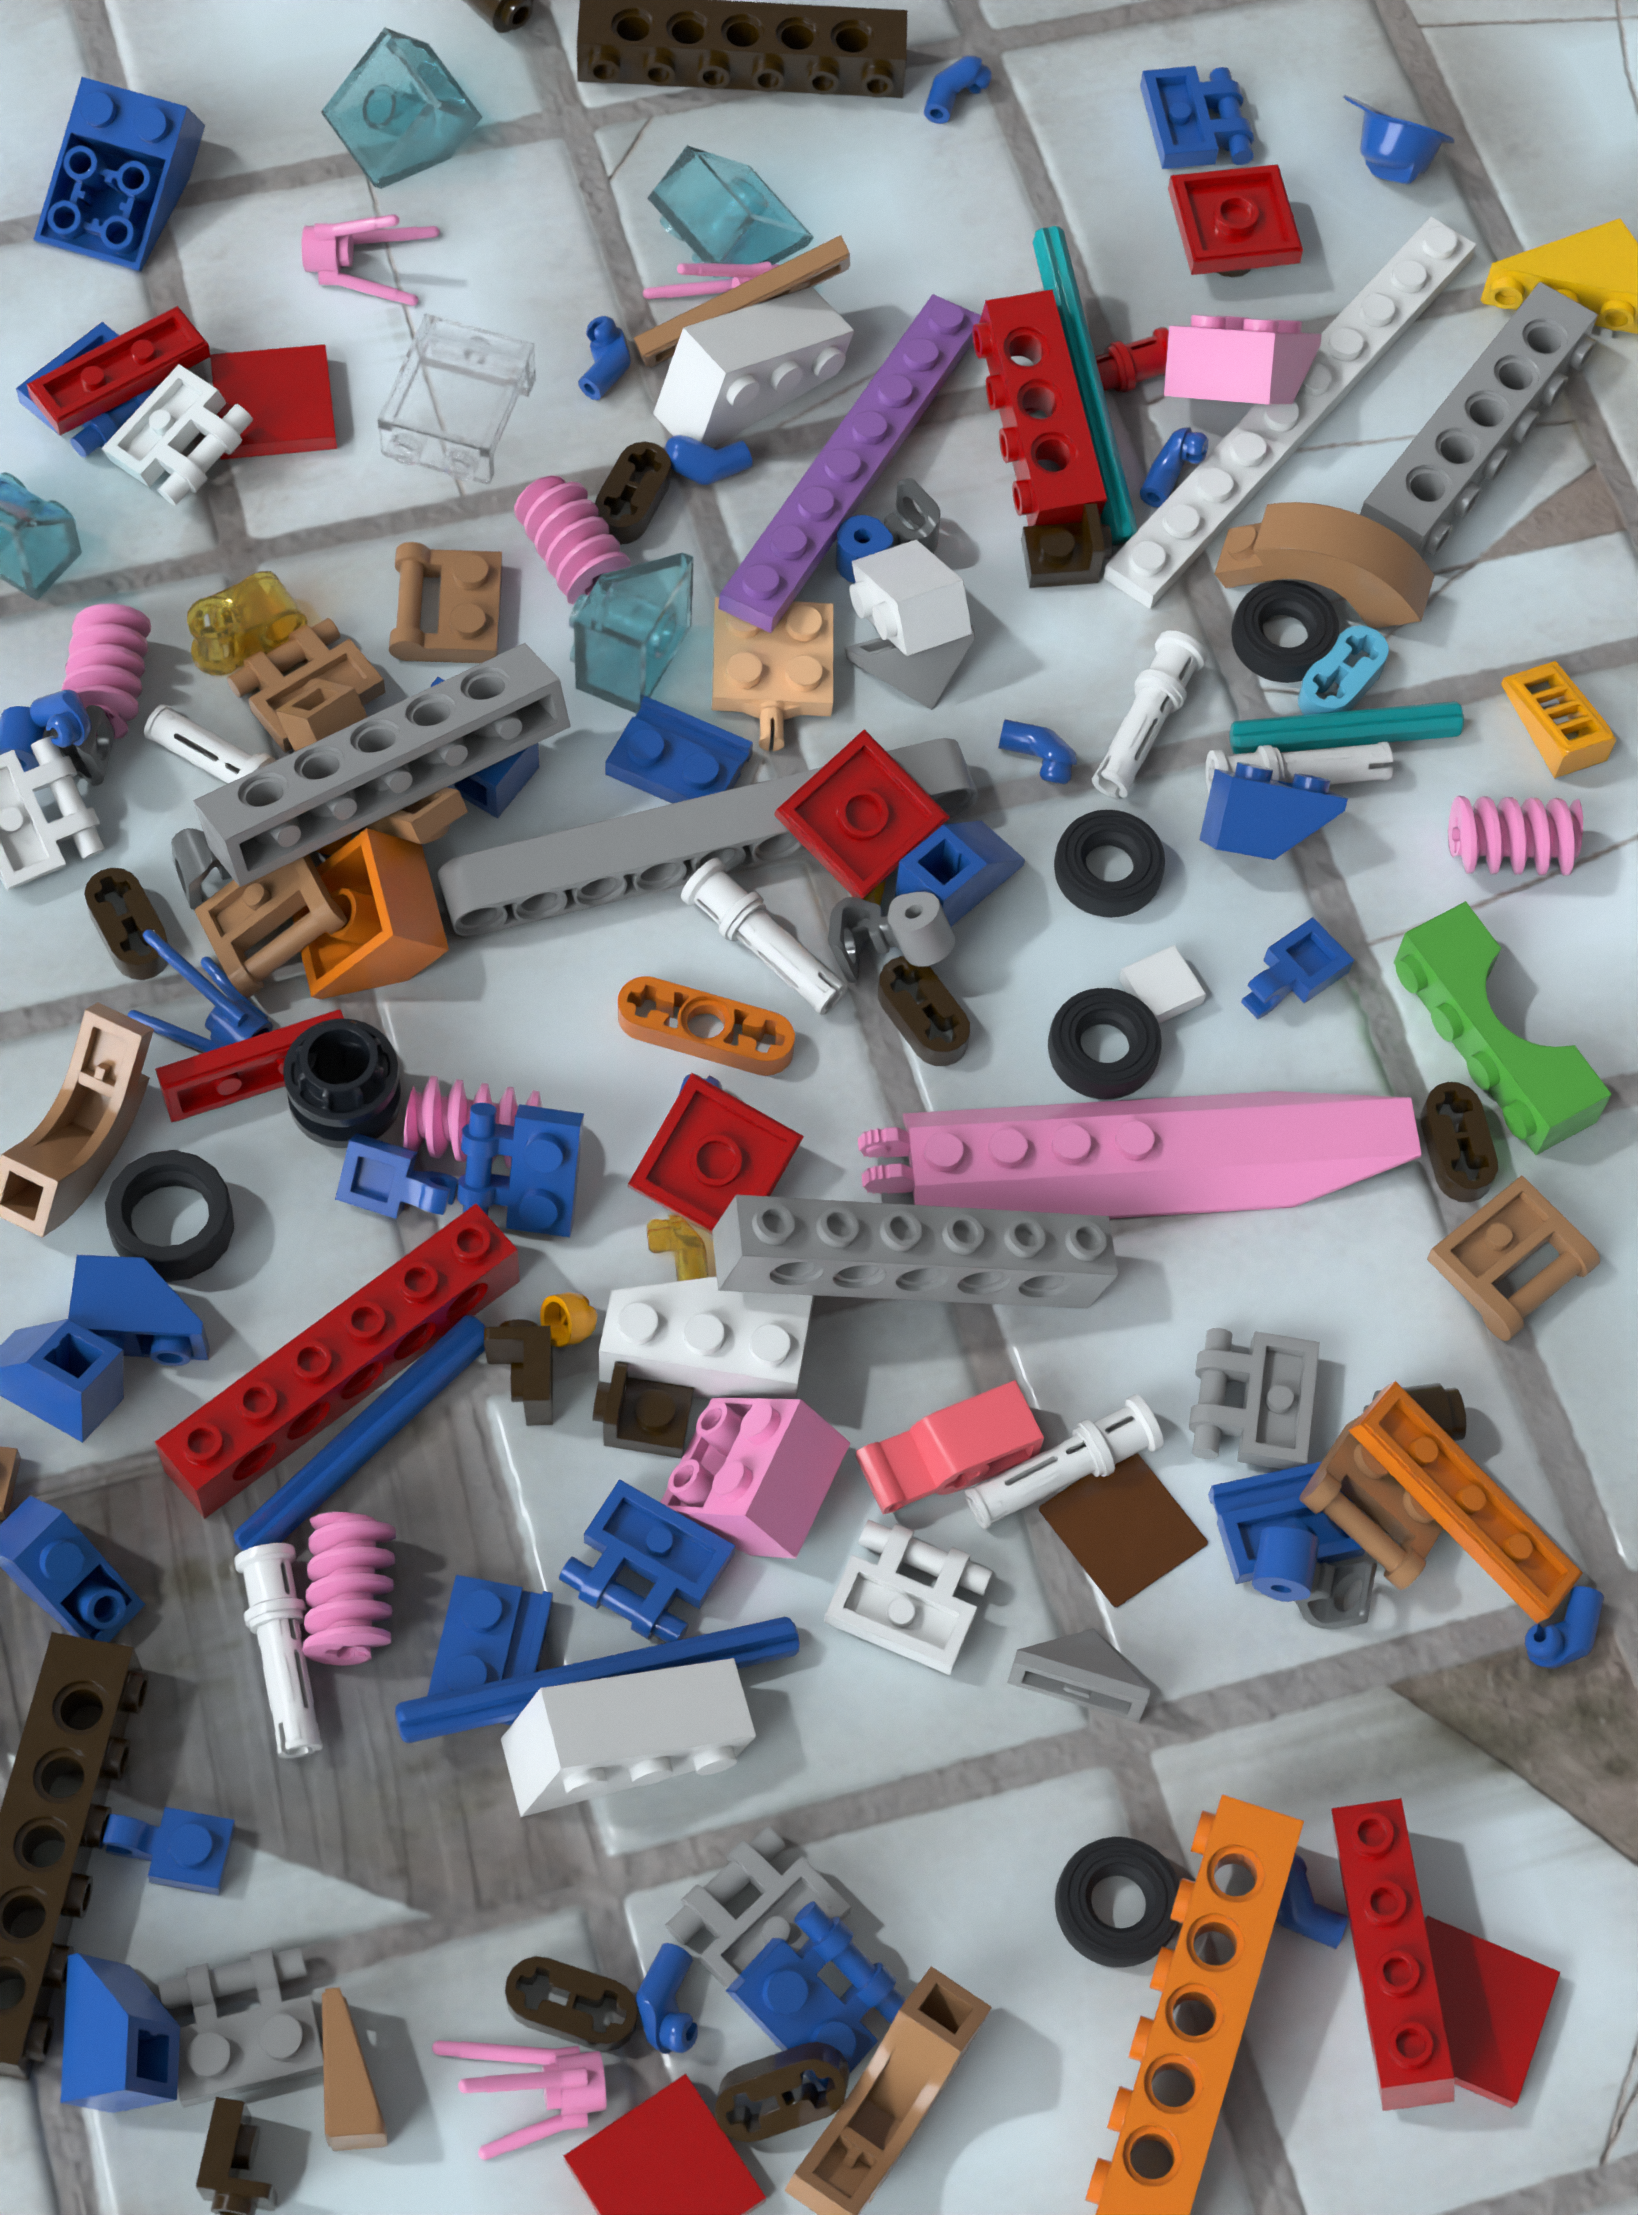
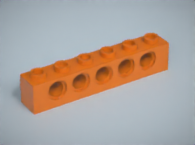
[1085,1795,1304,2215]

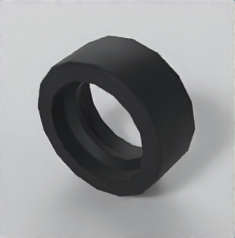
[105,1150,234,1282]

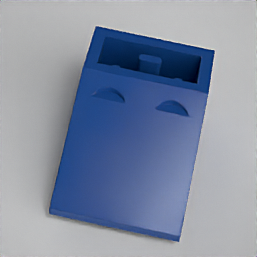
[33,77,206,272]

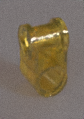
[187,571,308,675]

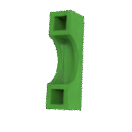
[1393,901,1612,1155]

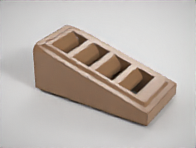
[322,1987,388,2151]

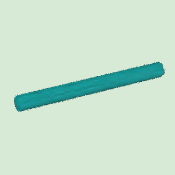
[1032,226,1138,545]

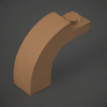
[1214,502,1434,629]
[275,680,468,844]
[0,1002,154,1238]
[784,1966,992,2215]

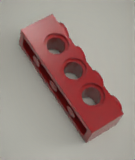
[973,289,1107,526]
[1331,1798,1455,2111]

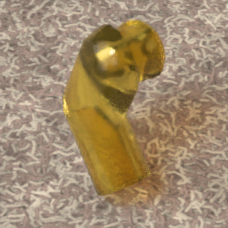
[646,1214,709,1281]

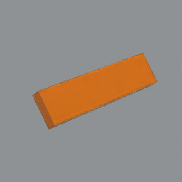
[1348,1381,1583,1623]

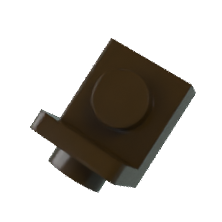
[1021,503,1112,588]
[484,1319,553,1426]
[593,1362,694,1459]
[195,2097,278,2215]

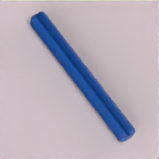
[233,1315,486,1551]

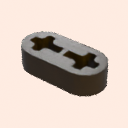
[595,441,671,545]
[84,868,168,980]
[878,956,970,1066]
[1420,1082,1498,1202]
[505,1956,638,2052]
[714,2042,850,2143]

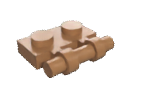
[227,618,385,753]

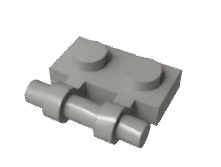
[1189,1328,1320,1469]
[665,1826,852,1989]
[159,1947,323,2108]

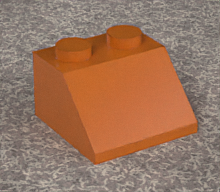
[292,828,449,999]

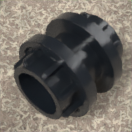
[283,1018,402,1148]

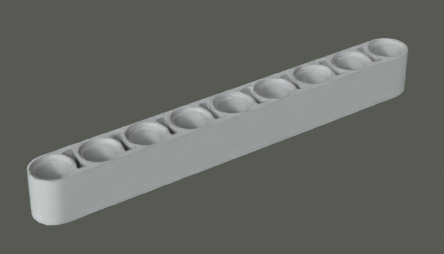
[437,738,979,937]

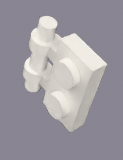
[101,364,253,506]
[0,736,105,891]
[824,1519,993,1675]

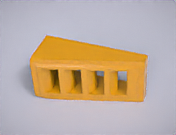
[1501,661,1616,778]

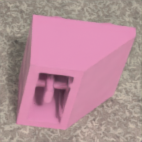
[1164,315,1321,405]
[660,1398,850,1559]

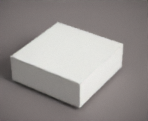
[1119,945,1206,1024]

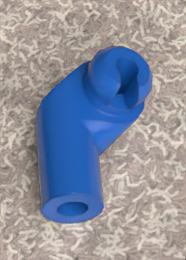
[30,689,92,748]
[1525,1586,1604,1669]

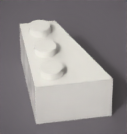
[653,287,854,448]
[599,1276,815,1400]
[501,1658,756,1817]

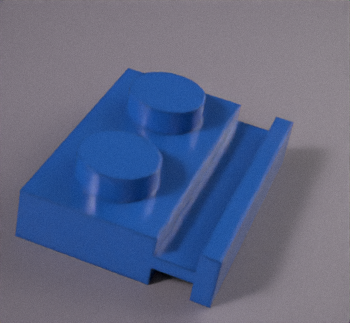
[605,696,753,804]
[1208,1461,1366,1584]
[427,1575,553,1725]

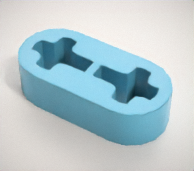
[1298,625,1388,715]

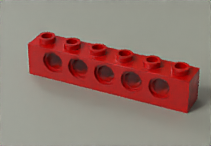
[155,1203,520,1519]

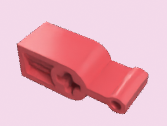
[856,1380,1044,1515]

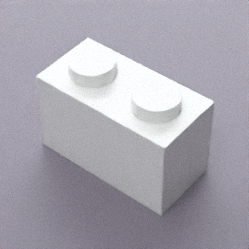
[850,540,972,656]

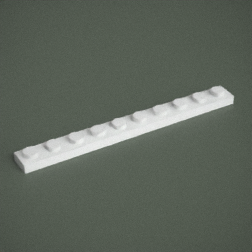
[1103,216,1477,609]

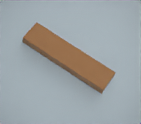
[634,235,850,368]

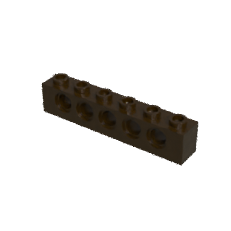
[577,0,908,98]
[0,1632,148,2081]

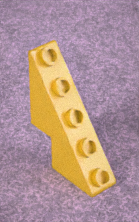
[1480,218,1638,334]

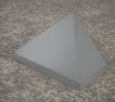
[844,625,975,710]
[1007,1628,1151,1723]

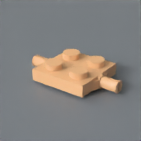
[712,597,833,751]

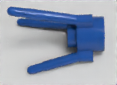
[128,930,273,1053]

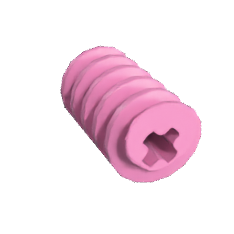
[514,475,631,606]
[62,604,151,739]
[1448,796,1583,876]
[403,1076,542,1169]
[302,1512,396,1666]

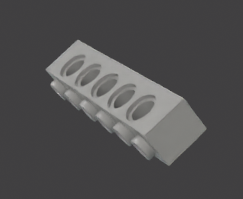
[1360,282,1598,558]
[193,643,571,887]
[712,1195,1118,1309]

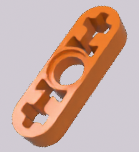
[618,976,795,1076]

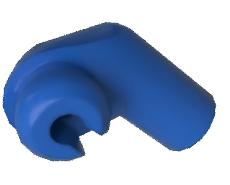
[924,56,992,124]
[578,316,631,400]
[1140,427,1209,508]
[664,435,753,485]
[998,719,1077,784]
[1275,1853,1348,1949]
[636,1943,698,2054]

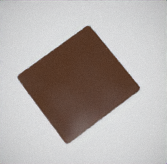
[1039,1453,1208,1607]

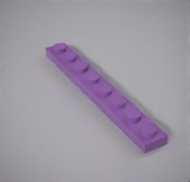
[718,294,981,633]

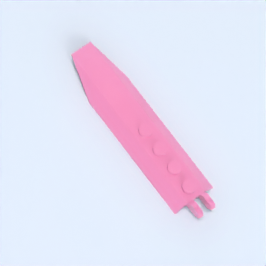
[858,1091,1422,1219]

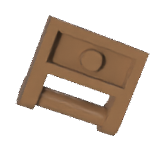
[389,542,503,663]
[194,854,348,998]
[1427,1175,1600,1341]
[1299,1415,1444,1591]

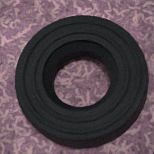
[1231,580,1339,683]
[1054,810,1165,917]
[1048,988,1162,1099]
[1055,1837,1180,1968]

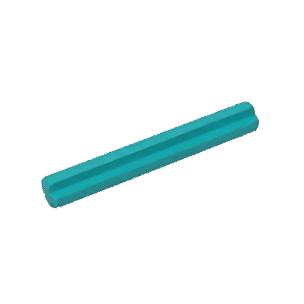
[1229,701,1464,754]

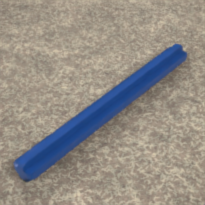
[395,1617,800,1743]

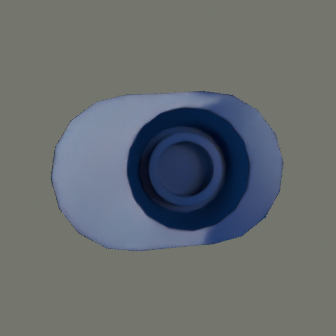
[1343,95,1455,184]

